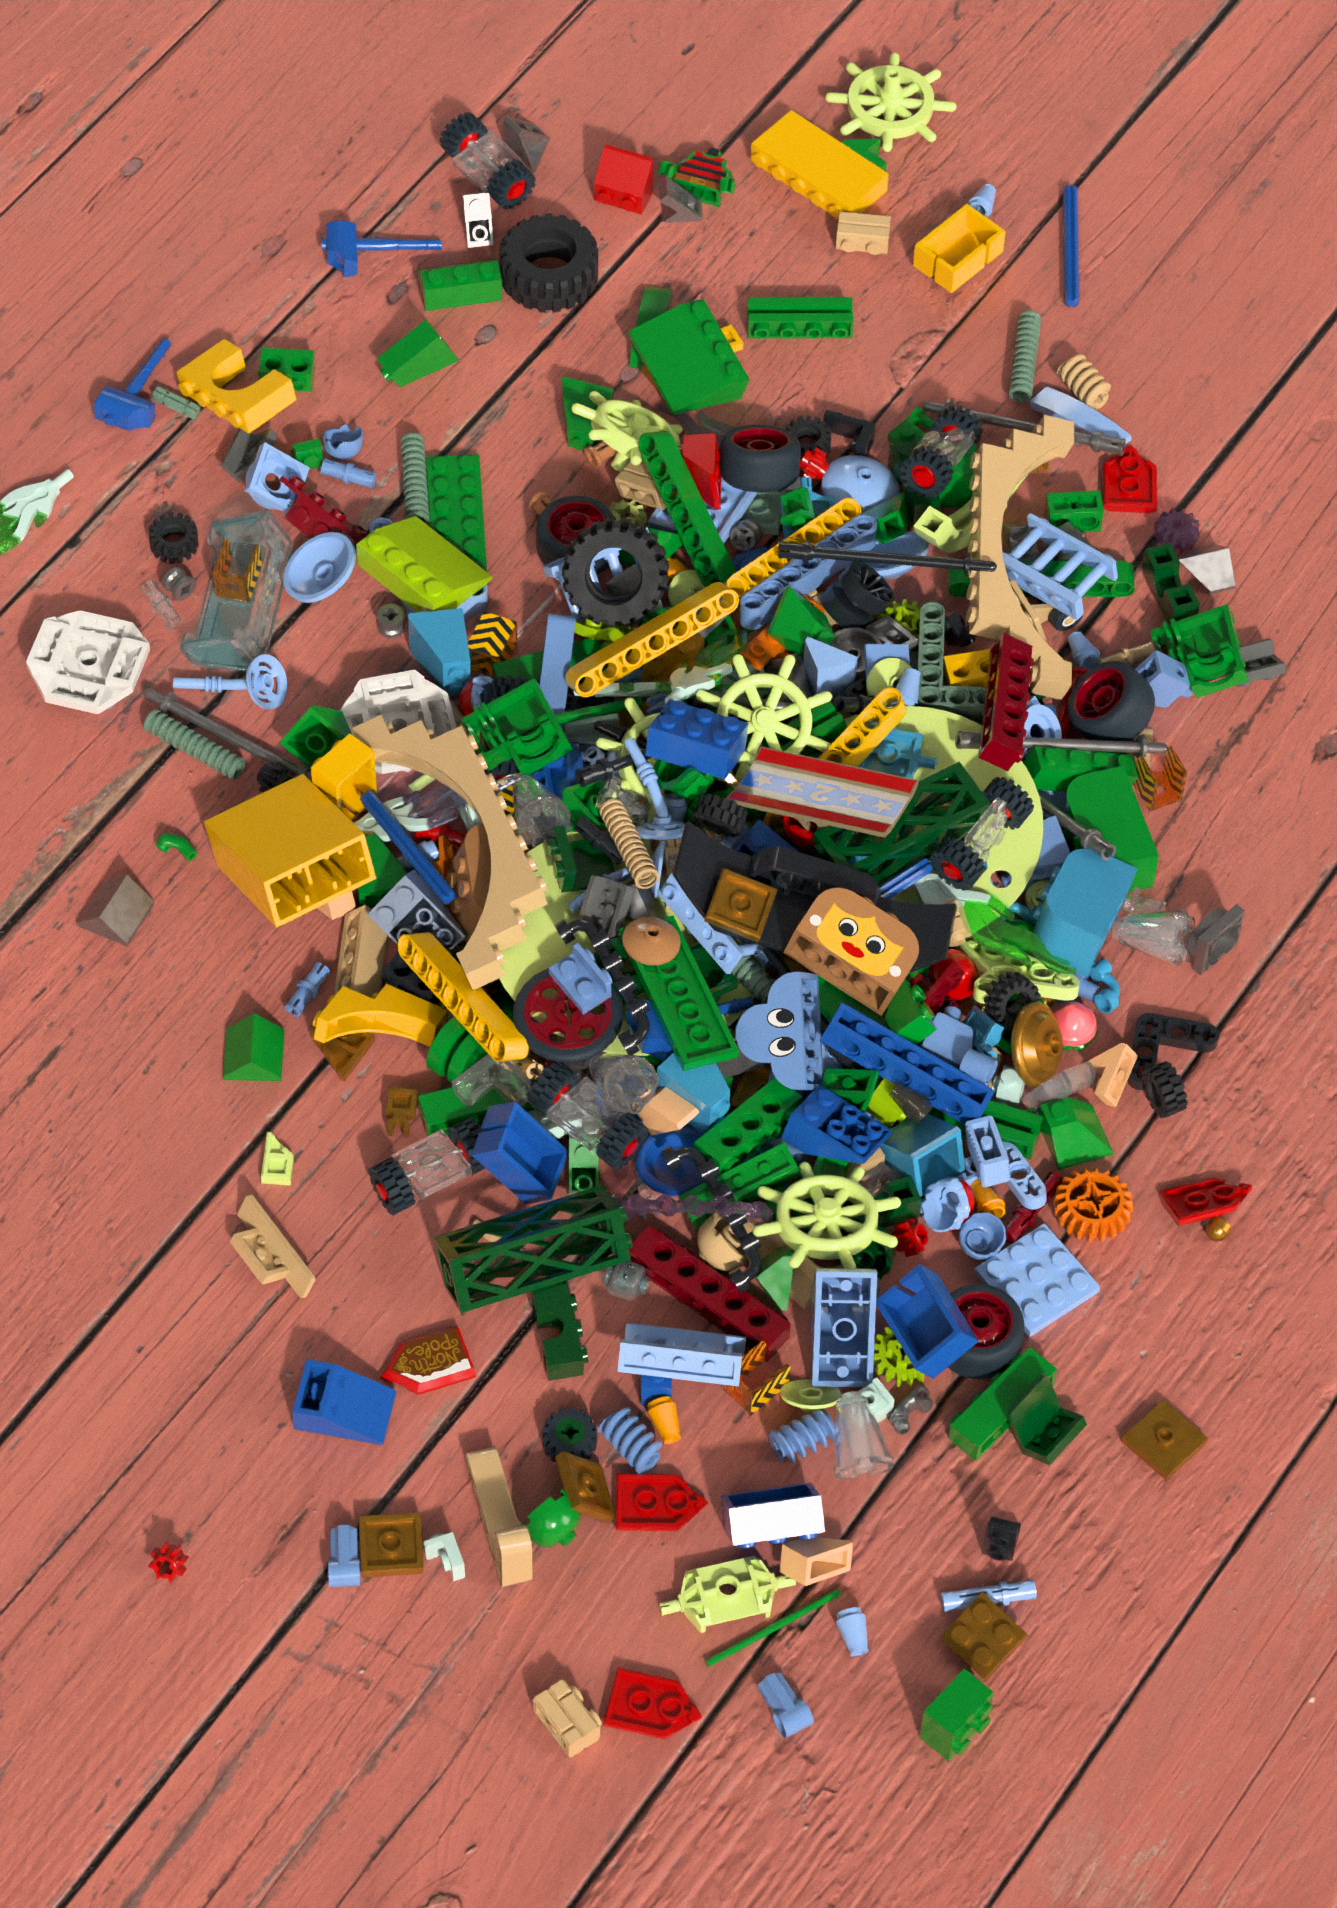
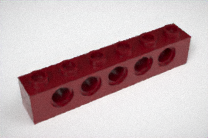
[978,632,1034,771]
[626,1225,791,1362]

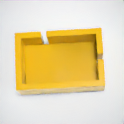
[913,204,1005,293]
[311,733,377,822]

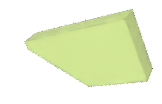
[261,1132,294,1185]

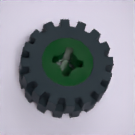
[542,1407,597,1463]

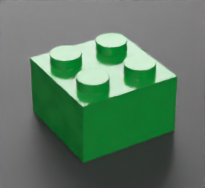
[920,1668,993,1762]

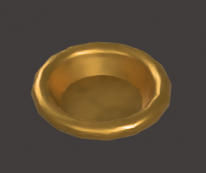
[1011,1001,1063,1088]

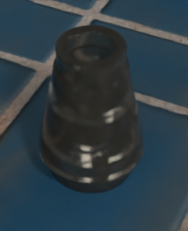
[889,1082,933,1124]

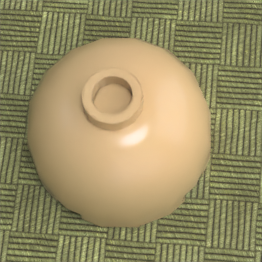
[697,1210,749,1271]

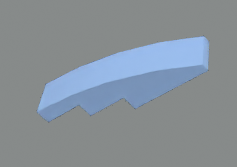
[1030,387,1132,454]

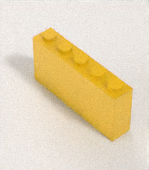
[751,110,889,219]

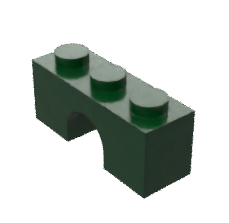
[888,440,940,526]
[1142,543,1200,624]
[840,1175,921,1235]
[532,1283,588,1381]

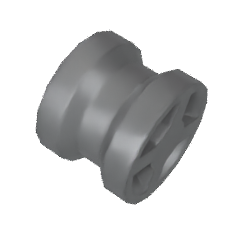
[729,519,762,551]
[161,566,196,601]
[377,603,405,638]

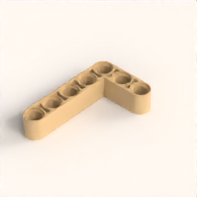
[465,1446,533,1587]

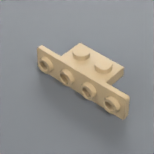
[230,1195,315,1298]

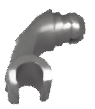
[889,1386,933,1435]

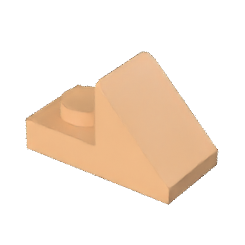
[1087,1043,1138,1107]

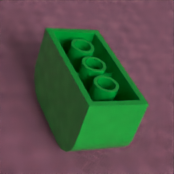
[1062,766,1159,893]

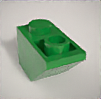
[861,493,910,544]
[885,979,937,1045]
[569,1131,599,1195]

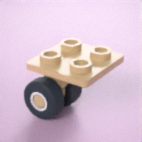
[1010,579,1083,643]

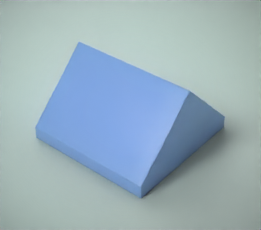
[803,636,858,700]

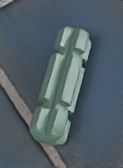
[152,386,201,419]

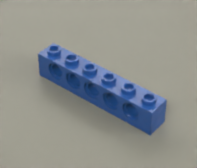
[819,1003,995,1125]

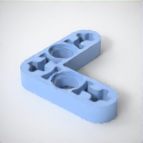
[954,1142,1047,1209]

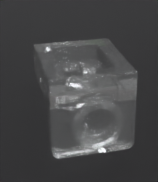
[1123,887,1167,931]
[858,1161,901,1198]

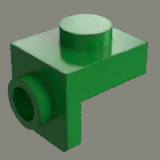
[290,438,323,470]
[780,487,816,529]

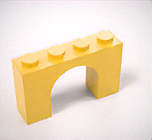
[176,339,297,434]

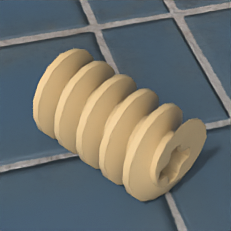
[1056,354,1111,410]

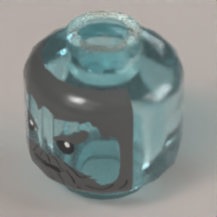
[604,1261,650,1302]

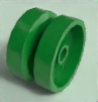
[426,1016,492,1086]

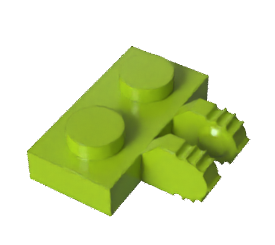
[574,617,634,642]

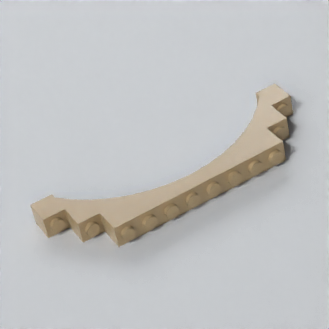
[966,415,1074,700]
[351,715,548,990]

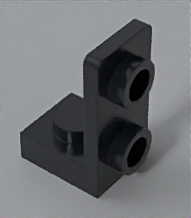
[823,410,876,457]
[944,611,977,647]
[982,1516,1021,1561]

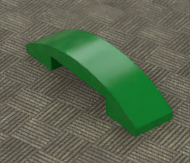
[629,286,672,369]

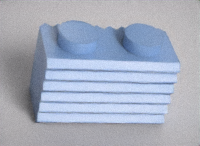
[965,1115,1011,1187]

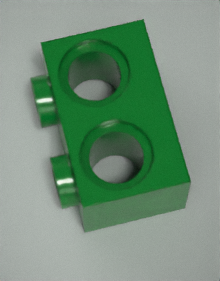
[258,347,315,392]
[1044,490,1104,533]

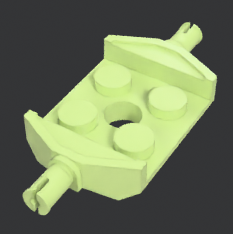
[659,1556,796,1633]

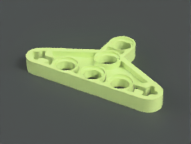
[955,932,1080,1004]

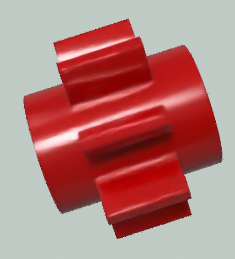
[799,447,829,480]
[892,1218,928,1257]
[148,1541,189,1582]

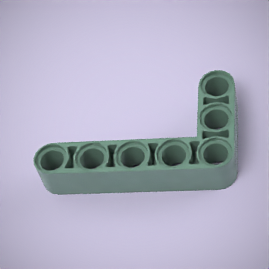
[917,602,986,724]

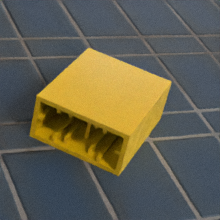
[204,774,376,928]

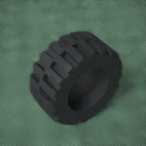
[500,214,598,313]
[562,517,669,627]

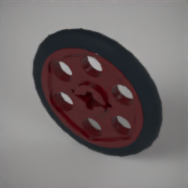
[513,968,624,1063]

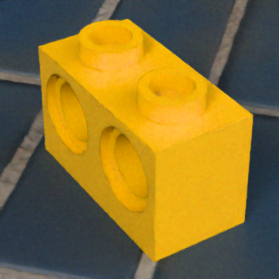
[943,649,991,687]

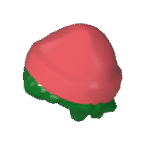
[1050,1001,1098,1052]

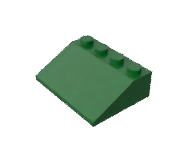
[628,299,750,415]

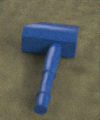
[321,221,442,277]
[94,339,171,431]
[625,996,754,1062]

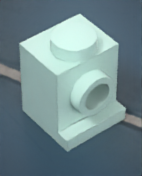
[990,1065,1025,1109]
[845,1378,894,1432]

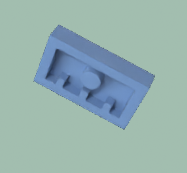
[549,942,613,1015]

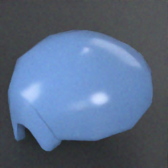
[321,424,364,460]
[958,1212,1006,1260]

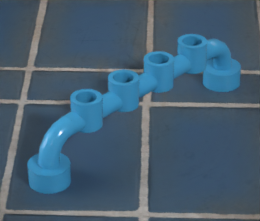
[992,902,1120,1014]

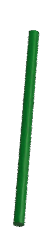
[705,1588,841,1667]

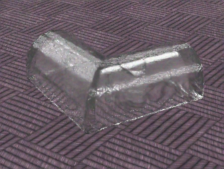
[452,1054,534,1107]
[1021,1061,1096,1115]

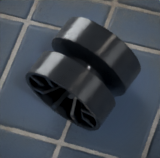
[821,561,895,630]

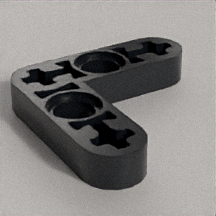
[1127,1013,1219,1090]

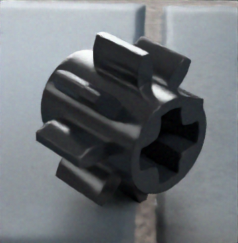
[257,762,292,793]

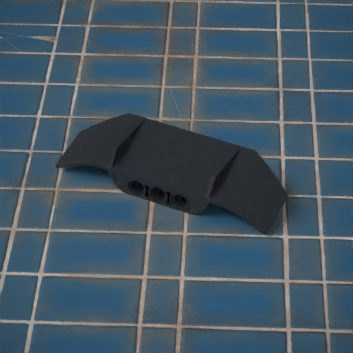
[673,822,957,973]

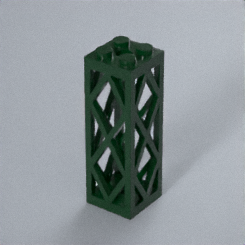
[811,761,990,886]
[434,1185,633,1313]

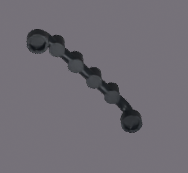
[554,919,650,1056]
[661,1146,762,1294]

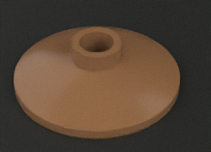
[622,917,681,966]

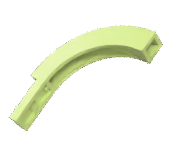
[913,473,1029,553]

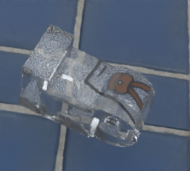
[595,775,650,828]

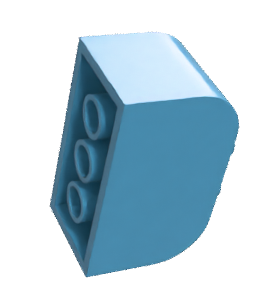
[1031,849,1138,977]

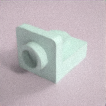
[423,1532,465,1581]

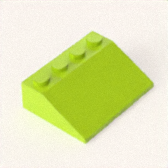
[356,516,492,613]

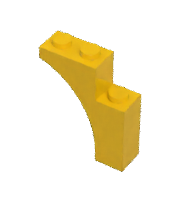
[313,984,448,1047]

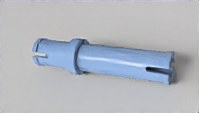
[941,1579,1037,1612]

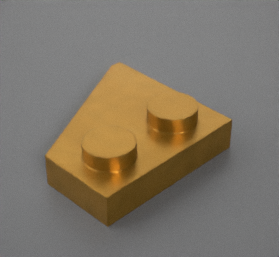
[310,1026,375,1082]

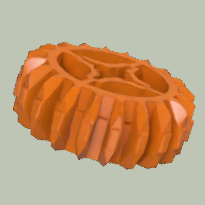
[1053,1166,1134,1243]

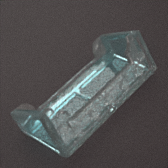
[180,510,294,672]

